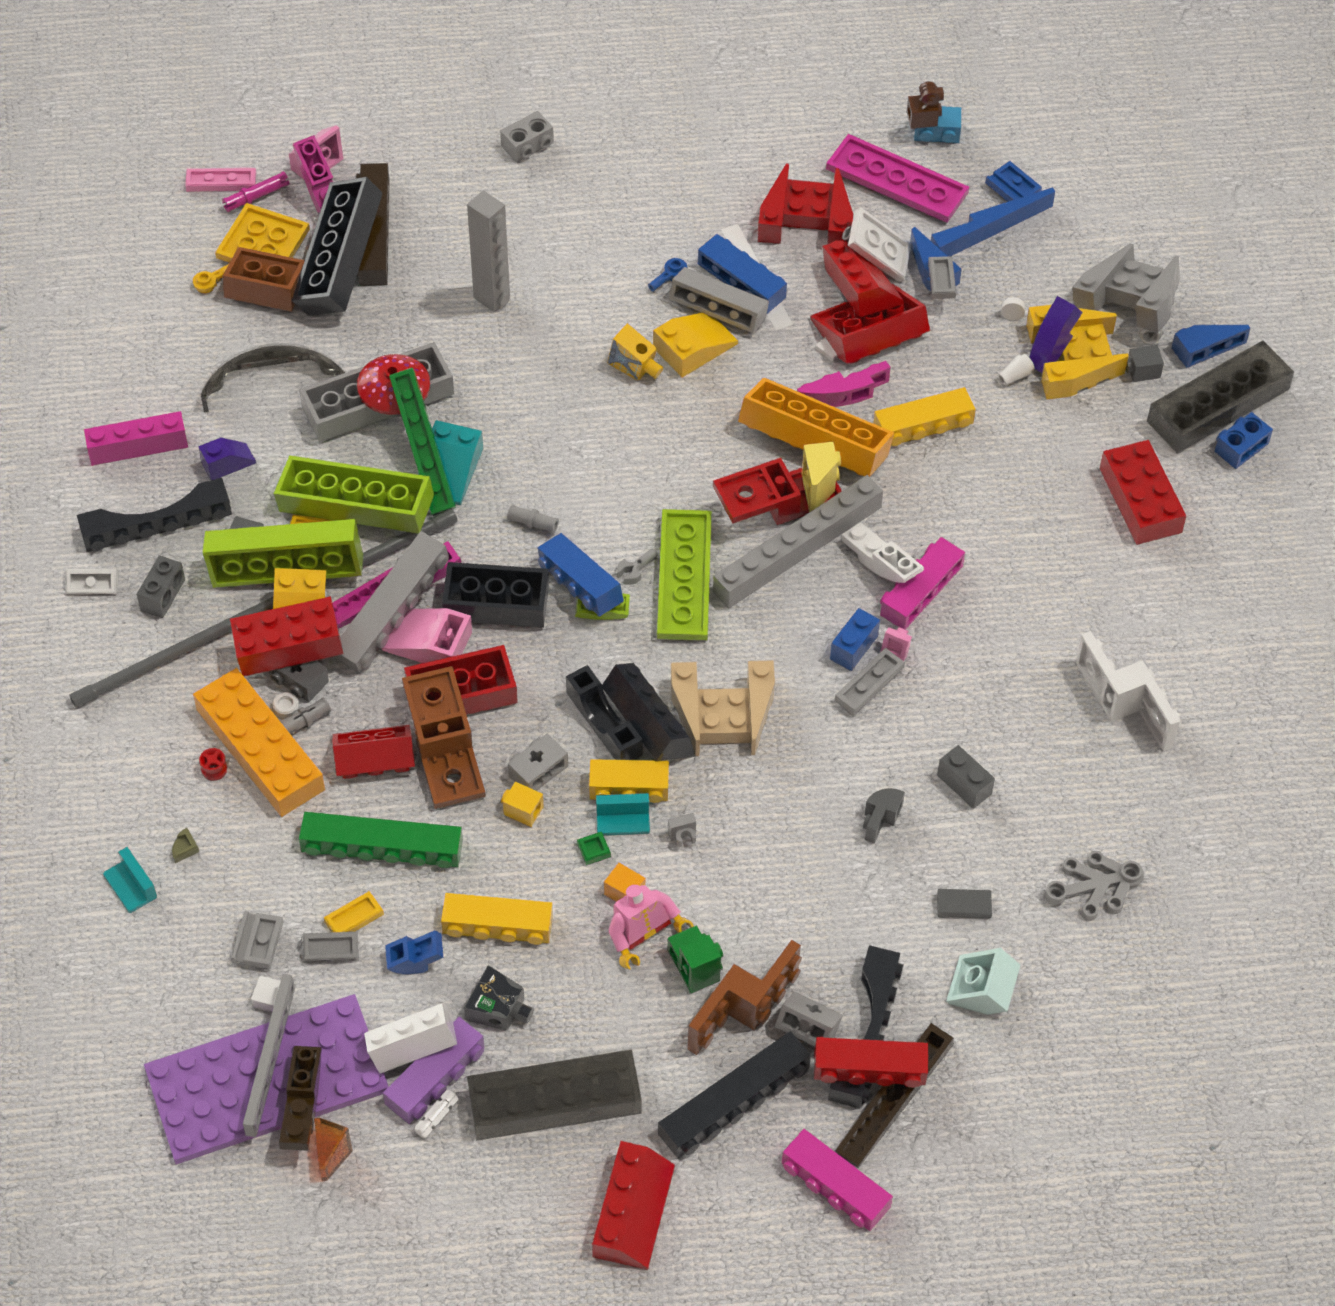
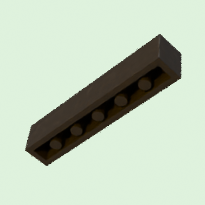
[356,163,390,286]

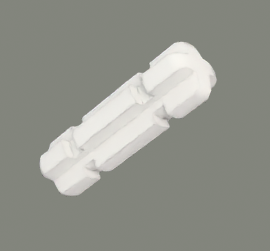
[414,1090,459,1138]

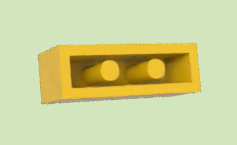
[589,759,669,803]

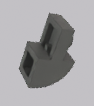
[863,788,905,843]

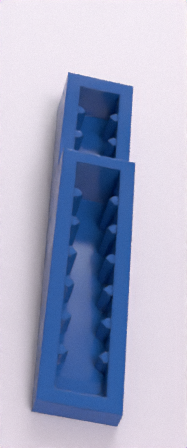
[931,187,1055,257]

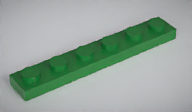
[389,368,456,516]

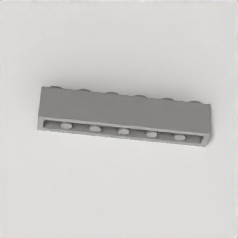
[467,190,510,312]
[335,531,449,674]

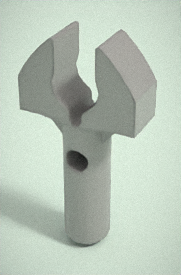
[617,549,658,584]

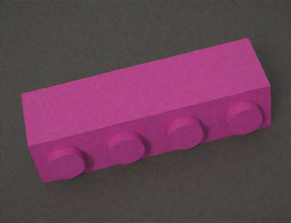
[84,411,188,466]
[880,537,965,630]
[782,1129,893,1231]

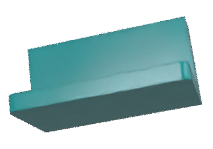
[596,793,650,836]
[103,847,157,913]

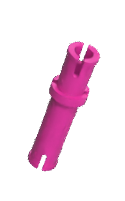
[222,171,290,212]

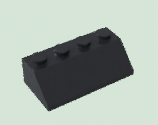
[602,663,695,761]

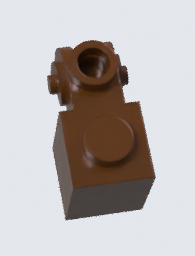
[906,81,944,129]

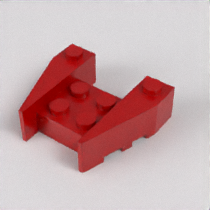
[757,163,853,244]

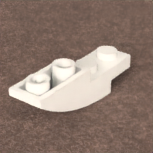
[841,522,924,583]

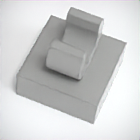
[668,813,696,847]

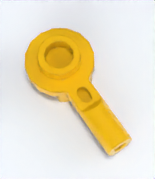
[193,264,229,293]

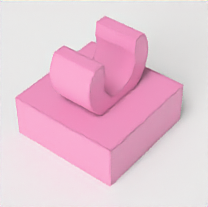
[880,627,912,661]

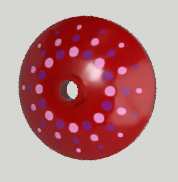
[357,354,430,415]

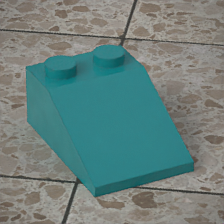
[418,420,484,505]

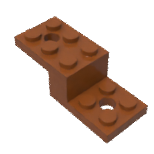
[402,666,486,809]
[688,940,802,1055]

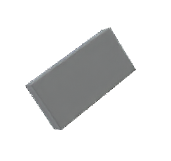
[928,256,956,299]
[303,932,359,961]

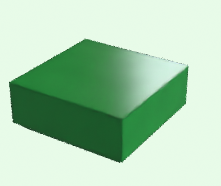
[577,831,611,866]

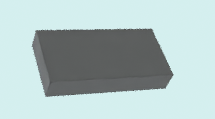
[937,889,992,918]

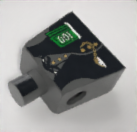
[464,965,534,1030]

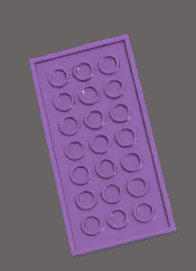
[144,994,389,1165]

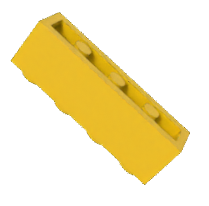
[873,387,976,446]
[441,893,553,945]

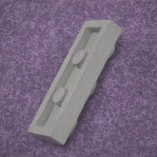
[835,648,905,715]

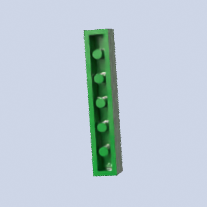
[299,811,463,868]

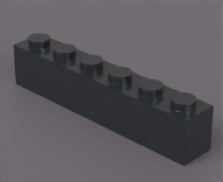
[658,1031,811,1159]

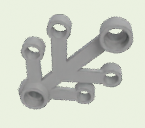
[1045,851,1144,921]

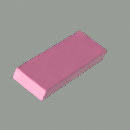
[185,168,257,192]

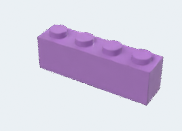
[383,1017,485,1124]

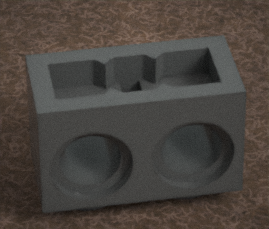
[136,555,185,618]

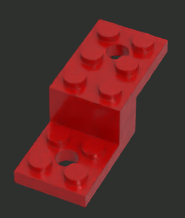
[713,458,842,525]

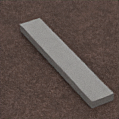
[243,974,295,1137]

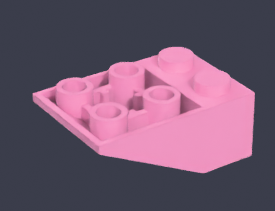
[382,608,472,663]

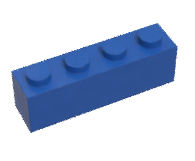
[698,234,787,314]
[537,533,624,617]

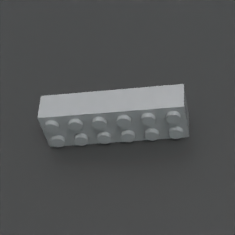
[299,342,454,442]

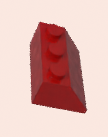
[332,725,415,779]

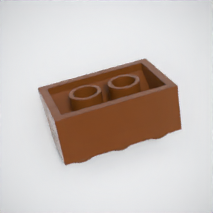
[223,247,305,312]

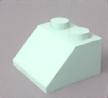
[946,948,1021,1015]

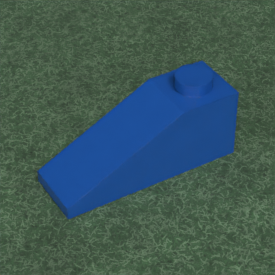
[910,227,962,291]
[1171,325,1251,368]

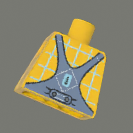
[607,323,664,380]

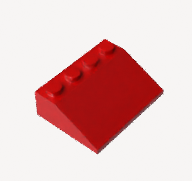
[810,284,930,364]

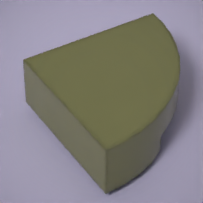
[172,828,199,863]

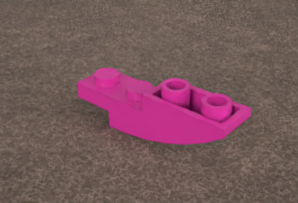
[293,135,333,213]
[797,360,891,407]

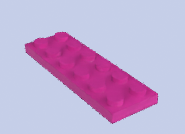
[826,134,969,223]

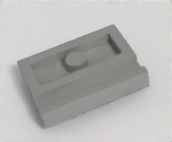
[231,911,284,969]

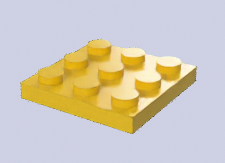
[215,203,310,263]

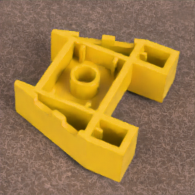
[1026,305,1129,400]

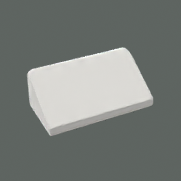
[66,569,119,594]

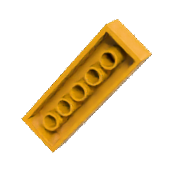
[738,378,894,477]
[193,668,325,817]

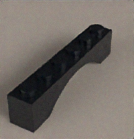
[77,478,232,552]
[828,945,904,1109]

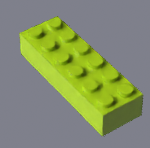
[273,455,434,533]
[202,519,363,588]

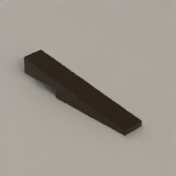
[835,1023,954,1168]

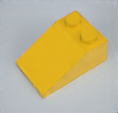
[653,313,738,378]
[273,568,326,609]

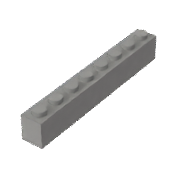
[713,475,883,609]

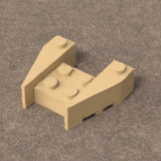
[671,660,775,756]

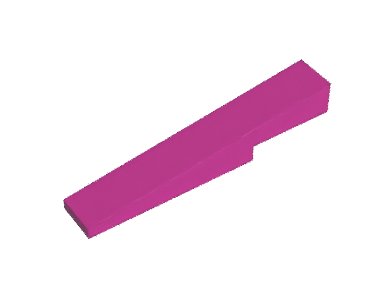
[333,541,462,629]

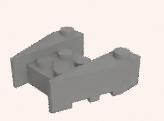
[1072,243,1180,333]

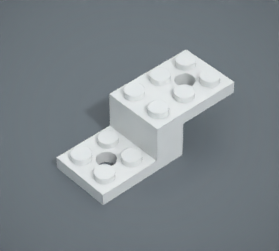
[1076,631,1180,752]

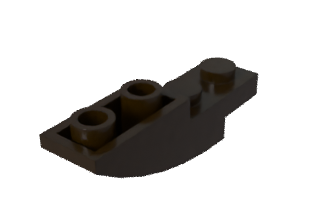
[279,1046,322,1151]

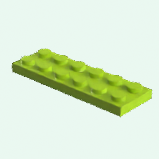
[657,509,712,641]

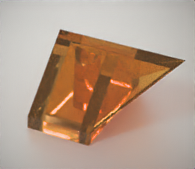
[314,1118,353,1181]

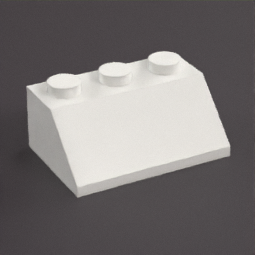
[364,1003,457,1073]

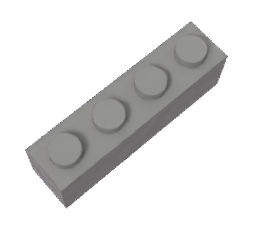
[669,267,769,333]

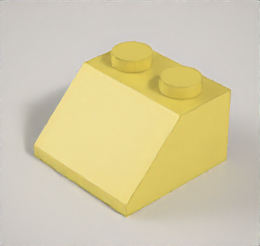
[802,442,841,513]

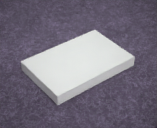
[848,207,911,282]

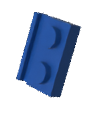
[985,161,1042,202]

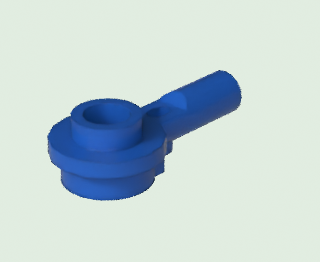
[648,258,688,292]

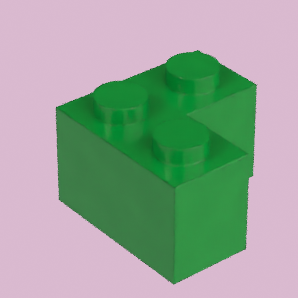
[667,925,723,994]

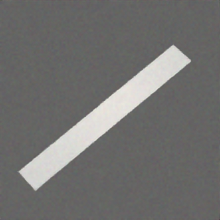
[721,224,793,330]

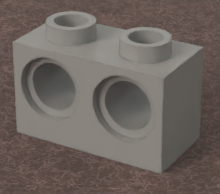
[500,111,554,162]

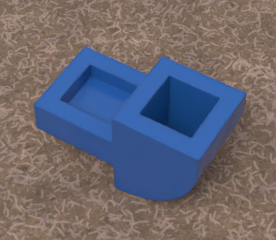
[385,930,444,974]

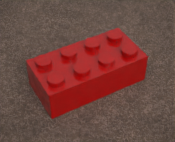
[1099,439,1187,545]
[230,596,344,676]
[404,645,518,715]

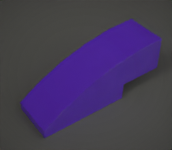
[1029,296,1083,374]

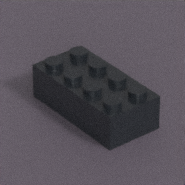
[442,562,549,628]

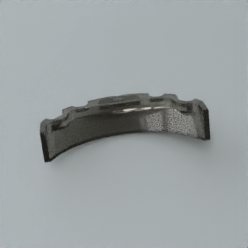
[201,343,345,412]

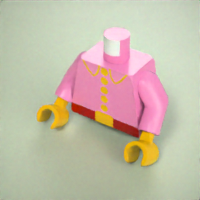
[608,885,694,970]

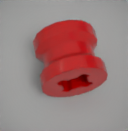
[199,748,227,781]

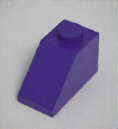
[198,437,256,480]

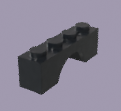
[566,665,643,760]

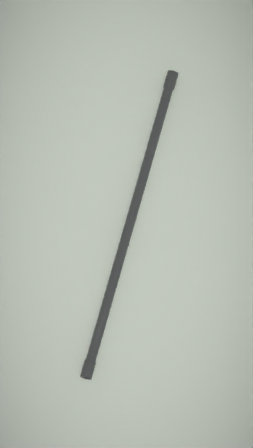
[69,509,458,708]

